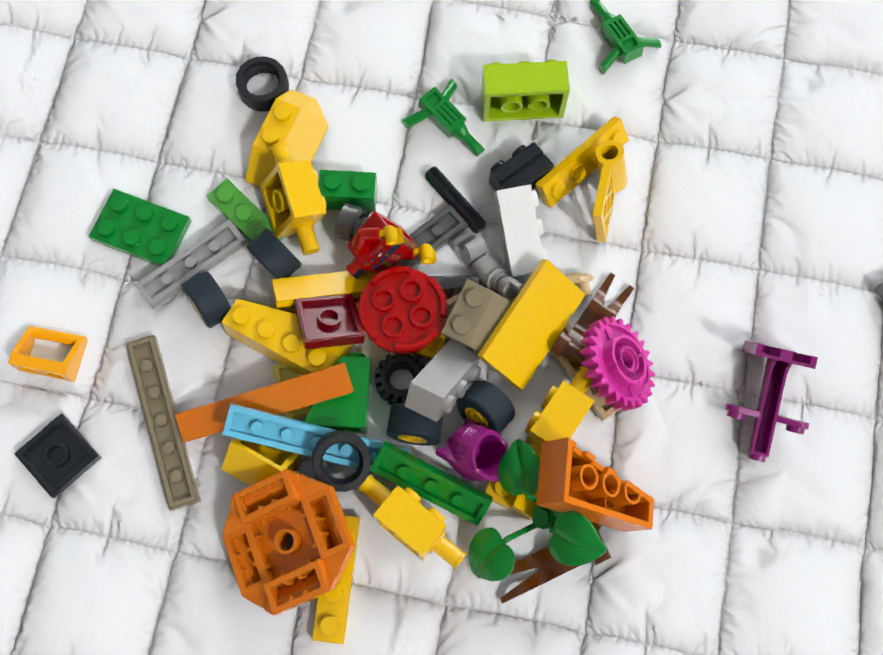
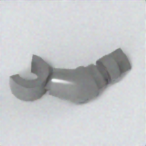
[452,232,524,300]

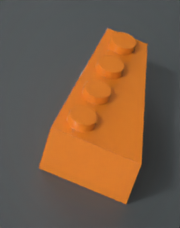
[536,437,654,532]

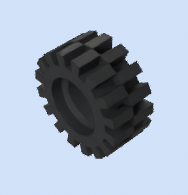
[374,353,425,406]

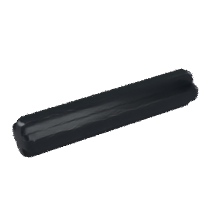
[425,166,486,234]

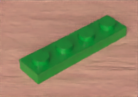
[370,441,492,526]

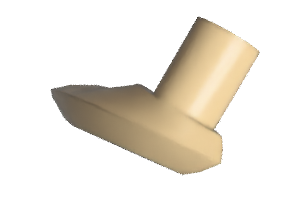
[564,273,594,298]

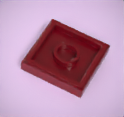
[294,294,365,349]

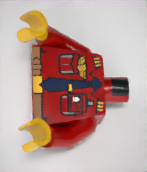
[346,211,437,279]

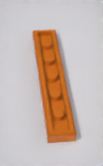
[174,362,354,443]

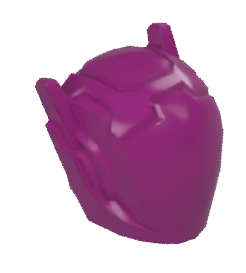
[435,417,508,482]

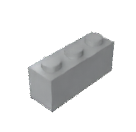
[404,340,481,422]

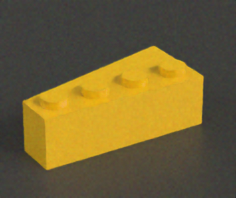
[221,299,354,375]

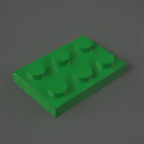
[88,189,192,267]

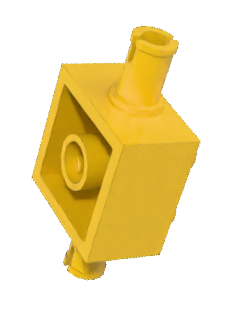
[260,142,326,255]
[525,366,594,459]
[359,475,467,570]

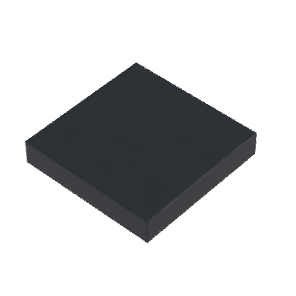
[14,413,102,499]

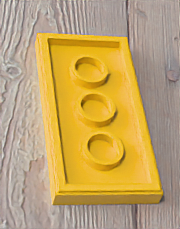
[477,259,585,390]

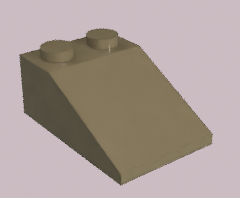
[440,279,513,353]

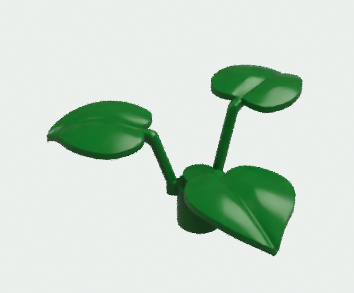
[468,439,608,581]

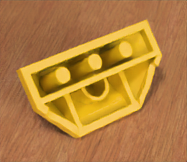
[245,89,329,188]

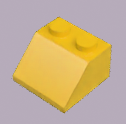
[221,438,304,486]

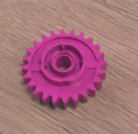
[580,316,655,412]

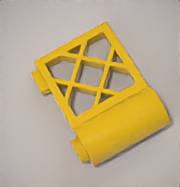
[593,140,628,243]

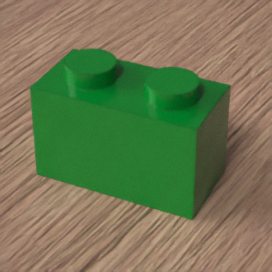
[318,170,378,212]

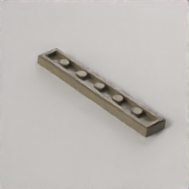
[126,335,201,511]

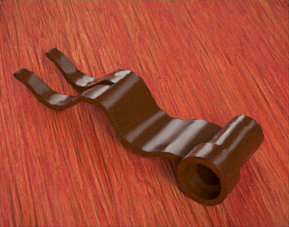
[550,272,634,368]
[500,522,612,604]

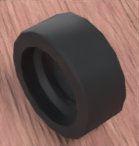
[236,56,289,111]
[312,430,371,492]

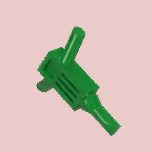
[589,0,662,75]
[401,79,485,157]

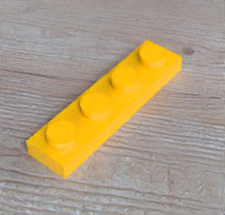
[535,116,629,208]
[312,516,361,644]

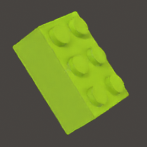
[481,59,570,122]

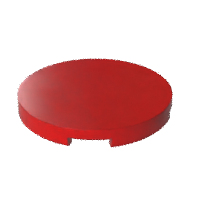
[358,266,447,354]

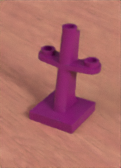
[725,340,818,462]

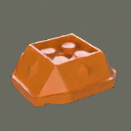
[222,469,355,616]

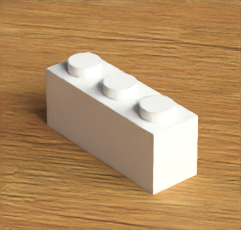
[493,184,549,277]

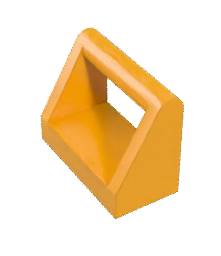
[8,326,88,382]

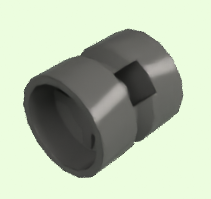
[334,202,384,242]

